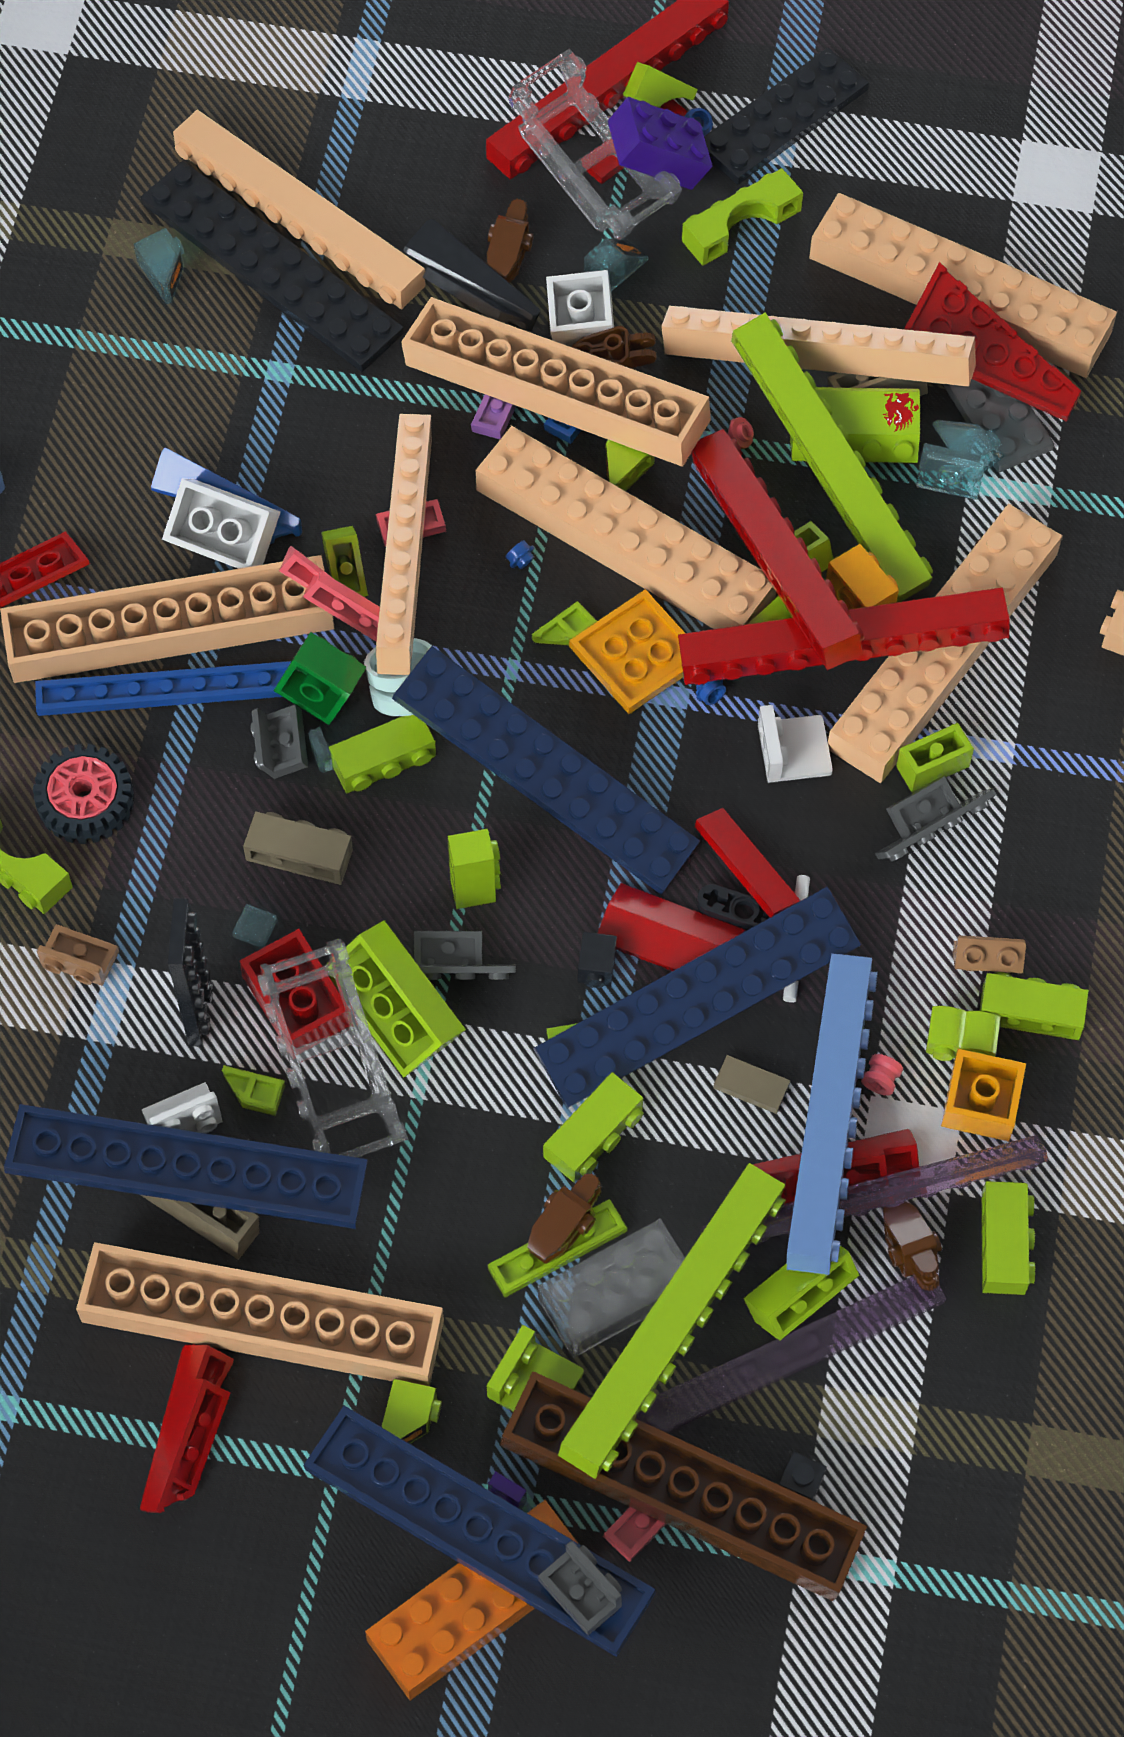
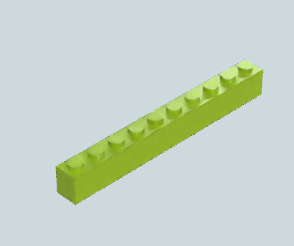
[731,312,933,603]
[558,1163,786,1479]

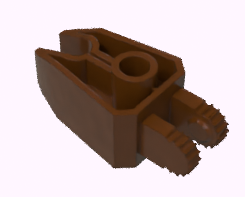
[487,198,534,283]
[571,325,656,370]
[527,1173,602,1264]
[883,1200,942,1291]

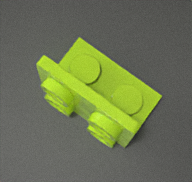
[487,1325,584,1411]

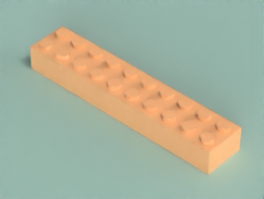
[809,193,1117,379]
[401,297,711,467]
[476,426,776,629]
[828,503,1062,783]
[0,555,334,683]
[76,1242,444,1386]

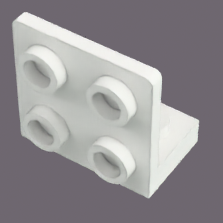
[758,705,833,783]
[142,1082,223,1133]

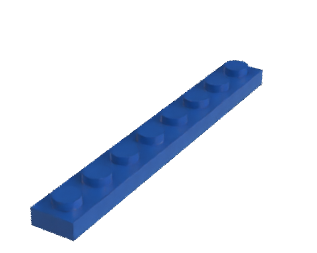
[35,661,291,716]

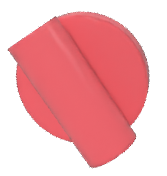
[727,417,754,449]

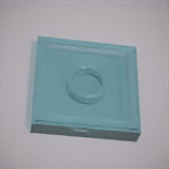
[916,443,987,500]

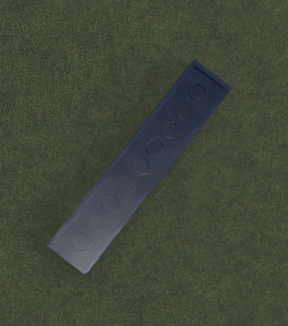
[392,646,700,894]
[534,886,861,1109]
[4,1104,367,1229]
[303,1406,656,1657]

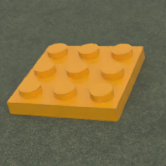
[569,589,685,714]

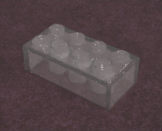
[538,1218,685,1358]

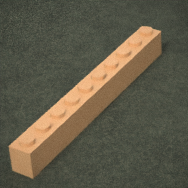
[173,109,426,310]
[661,306,976,386]
[376,414,432,675]

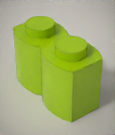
[926,1006,1001,1061]

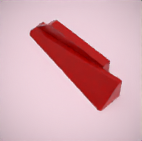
[753,1129,920,1204]
[140,1345,234,1513]

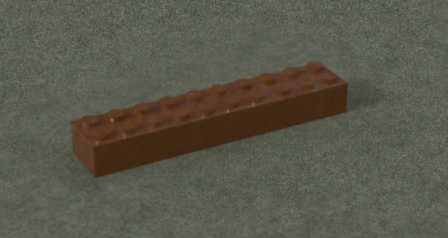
[500,1371,868,1602]

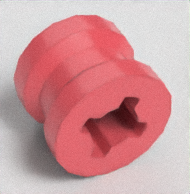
[861,1054,903,1095]

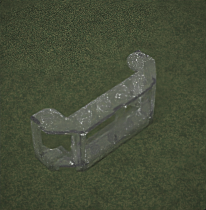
[508,48,683,240]
[257,938,408,1158]

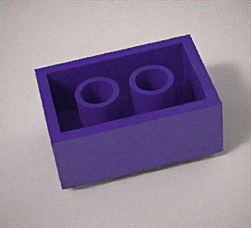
[608,97,713,190]

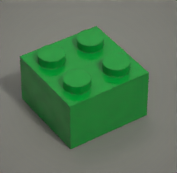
[273,632,366,725]

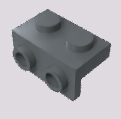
[250,705,308,779]
[538,1540,622,1636]

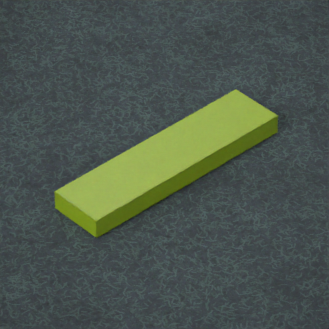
[488,1199,627,1297]

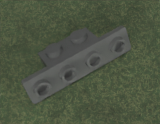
[875,776,997,861]
[414,931,516,980]

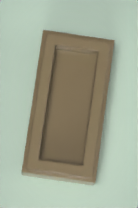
[713,1055,791,1114]

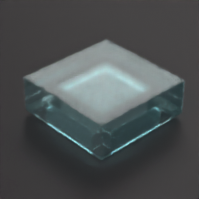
[308,727,333,773]
[232,904,278,948]

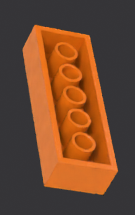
[365,1500,578,1701]

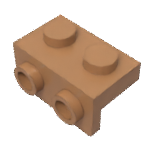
[37,924,119,986]
[953,935,1026,973]

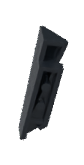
[403,219,540,332]

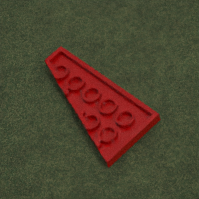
[904,262,1081,422]

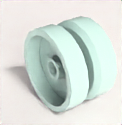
[364,638,432,716]

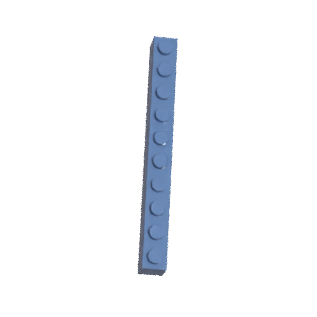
[787,953,878,1275]

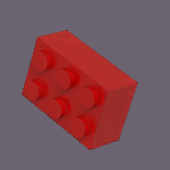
[239,929,351,1058]

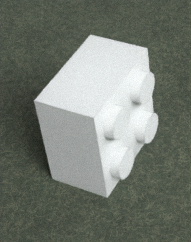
[546,270,614,347]

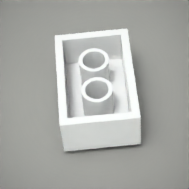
[162,479,280,569]

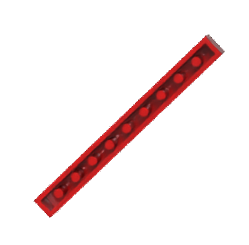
[486,0,729,180]
[691,429,864,670]
[678,587,1010,685]

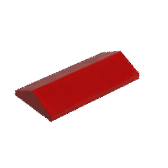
[0,531,90,608]
[597,883,745,971]

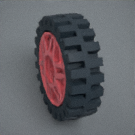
[33,744,134,844]

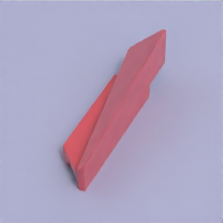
[279,546,380,642]

